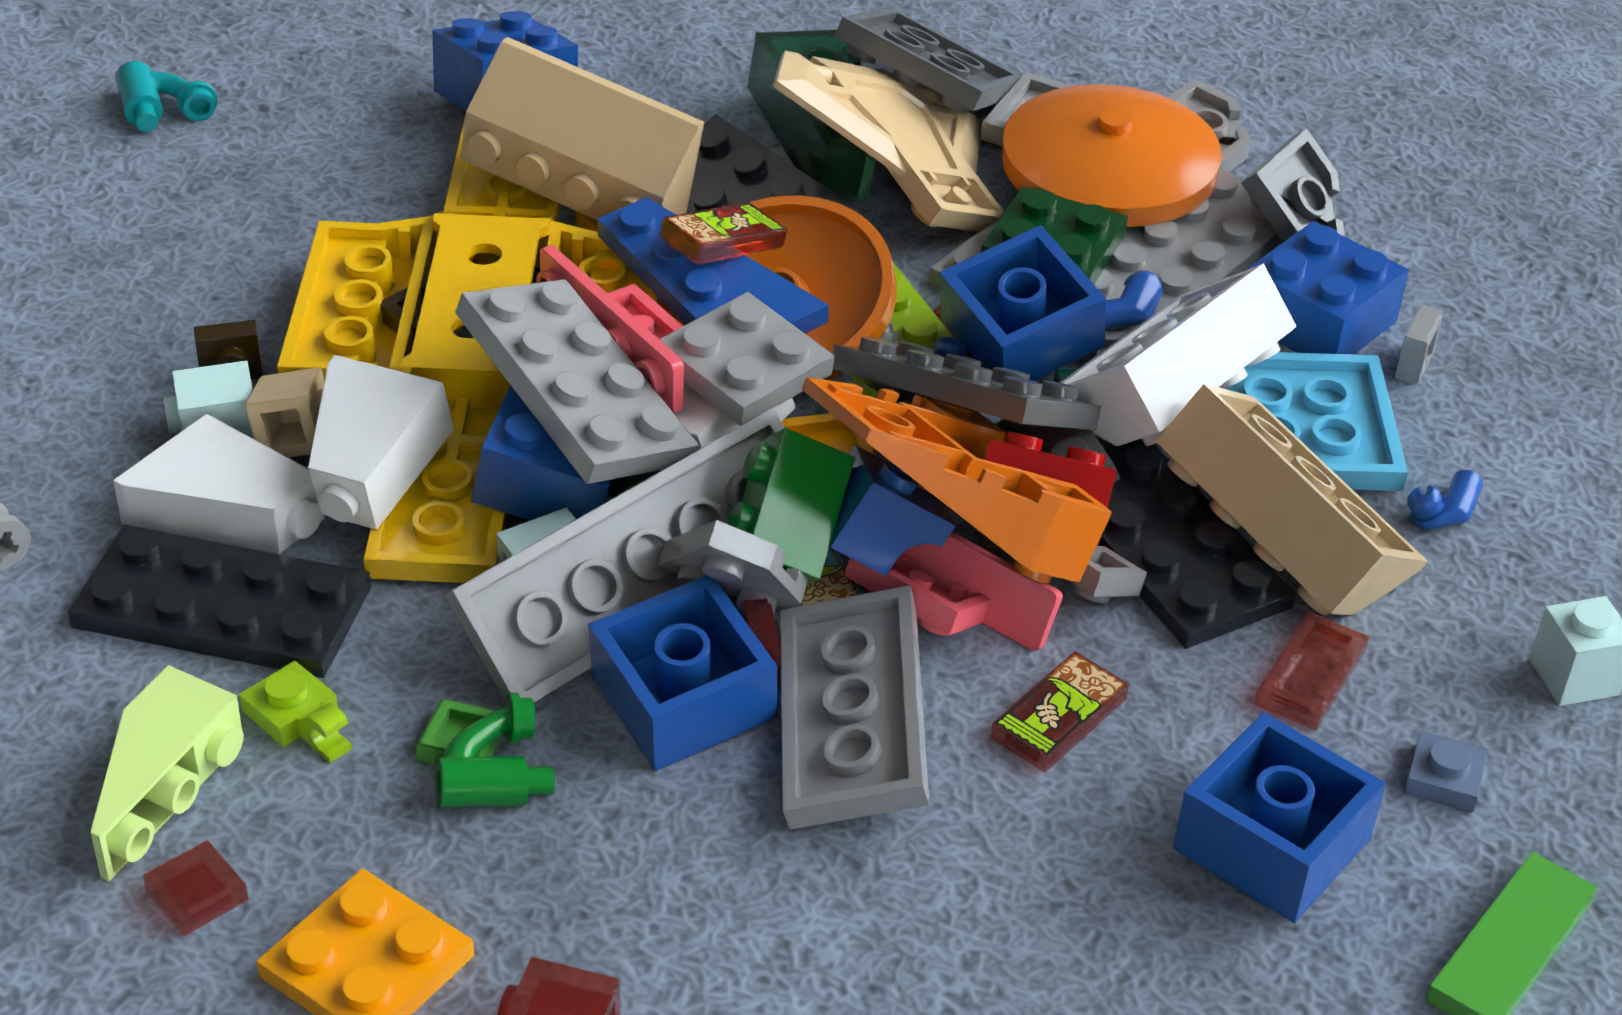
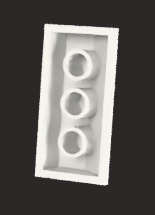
[1060,263,1297,446]

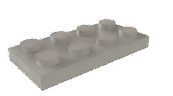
[455,279,699,484]
[780,585,929,830]

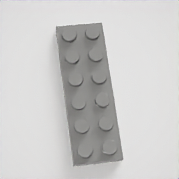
[444,407,785,702]

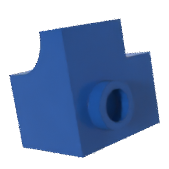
[830,445,956,576]

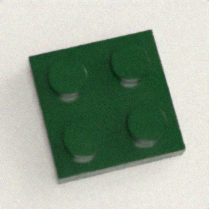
[981,186,1128,284]

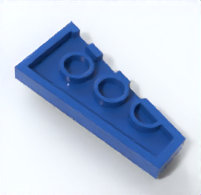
[597,197,829,333]

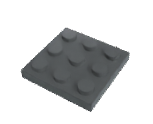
[834,8,1022,113]

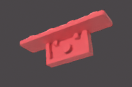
[536,245,684,414]
[844,532,1063,651]

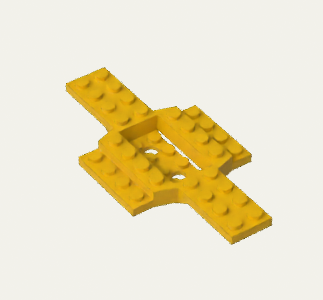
[277,118,660,583]

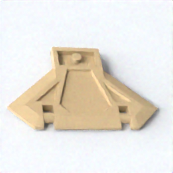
[773,51,1004,232]

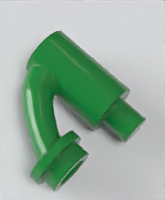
[435,692,555,808]

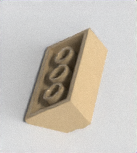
[460,37,704,220]
[1155,384,1428,615]

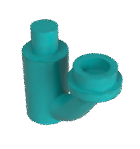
[115,61,218,132]

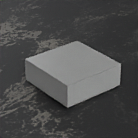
[1394,304,1443,385]

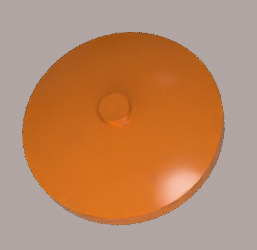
[1001,84,1221,227]
[661,196,897,380]

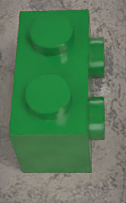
[726,427,855,584]

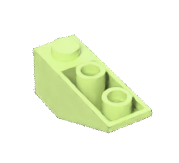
[90,665,244,881]

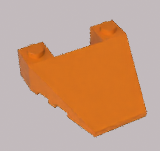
[801,377,1112,583]

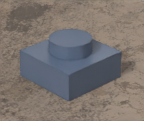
[1404,730,1489,813]

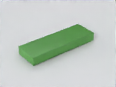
[1426,851,1598,1015]

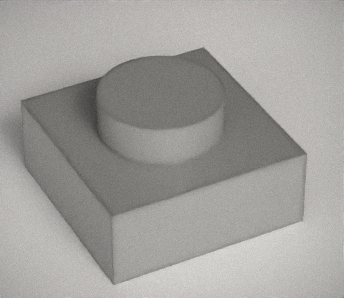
[1068,546,1147,603]

